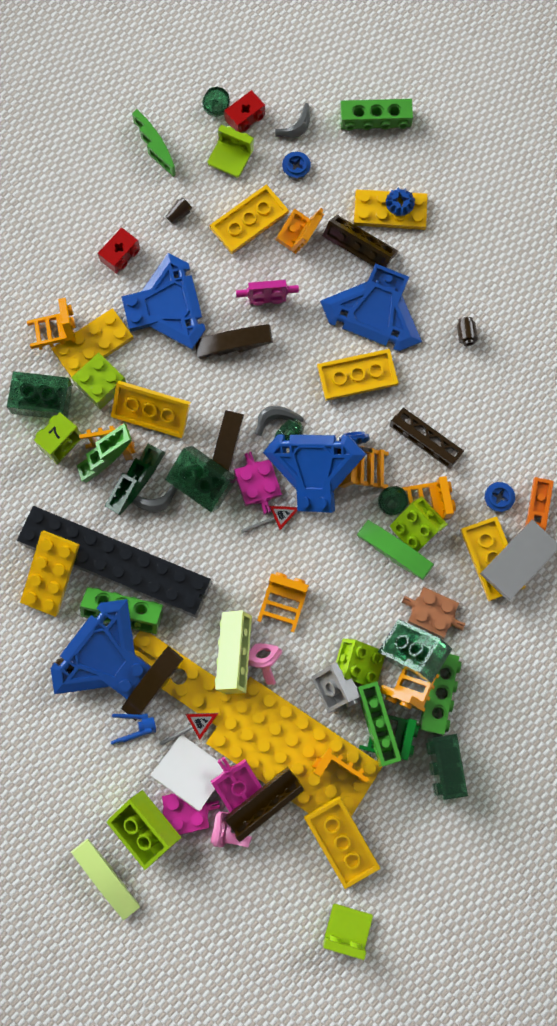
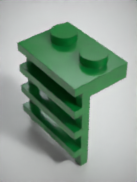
[359,715,419,761]

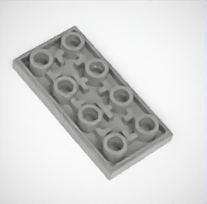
[480,519,557,601]

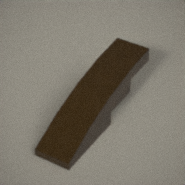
[195,324,273,359]
[206,410,244,491]
[121,646,183,721]

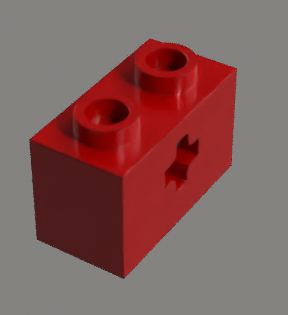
[224,90,265,133]
[97,227,140,274]

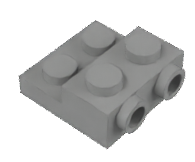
[312,663,361,713]

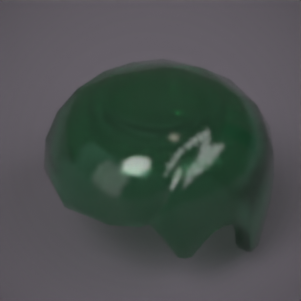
[202,86,230,117]
[275,418,304,440]
[377,486,408,516]

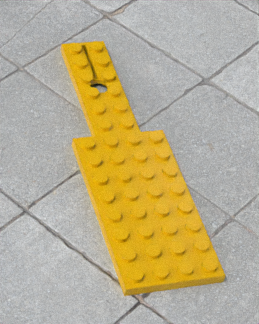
[133,631,383,816]

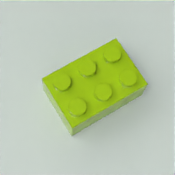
[106,790,182,870]

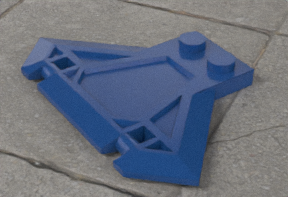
[121,253,206,350]
[320,263,422,352]
[263,434,366,513]
[50,599,152,699]

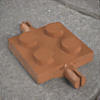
[401,587,465,639]

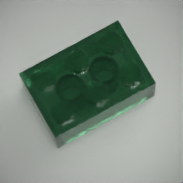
[7,371,73,419]
[165,445,238,512]
[378,619,452,683]
[425,734,468,800]

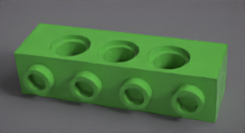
[340,99,413,130]
[80,587,163,634]
[419,651,462,736]
[357,681,402,767]

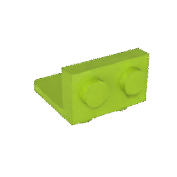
[208,125,254,178]

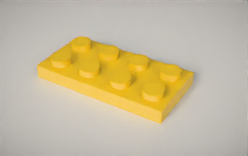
[209,184,289,254]
[354,189,428,230]
[51,308,134,377]
[317,349,398,401]
[111,381,191,438]
[460,516,526,602]
[20,531,80,617]
[304,796,380,889]

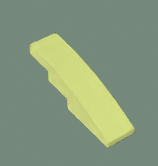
[71,839,140,920]

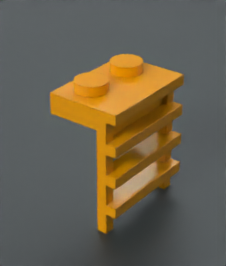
[275,208,324,254]
[27,298,76,350]
[79,424,135,461]
[338,446,389,489]
[399,476,456,520]
[257,572,309,633]
[380,655,441,712]
[311,748,369,783]

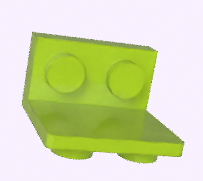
[390,496,448,552]
[336,638,386,685]
[322,903,373,960]

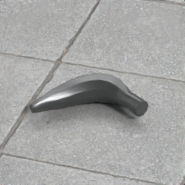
[275,103,310,138]
[254,406,304,436]
[132,485,177,513]

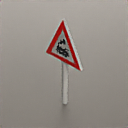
[241,506,298,533]
[160,713,218,745]

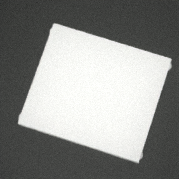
[150,735,223,812]

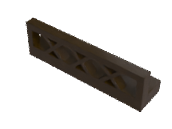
[322,215,398,268]
[389,408,464,469]
[224,766,304,842]

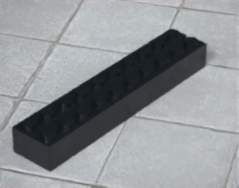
[17,506,212,618]

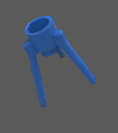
[111,713,156,745]

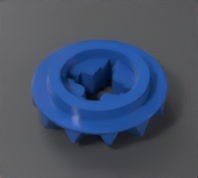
[282,152,311,180]
[386,187,415,216]
[339,431,370,444]
[484,482,515,512]

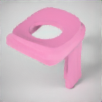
[248,643,282,685]
[211,811,252,848]

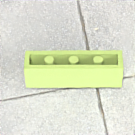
[215,610,252,694]

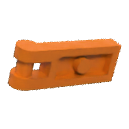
[525,477,554,531]

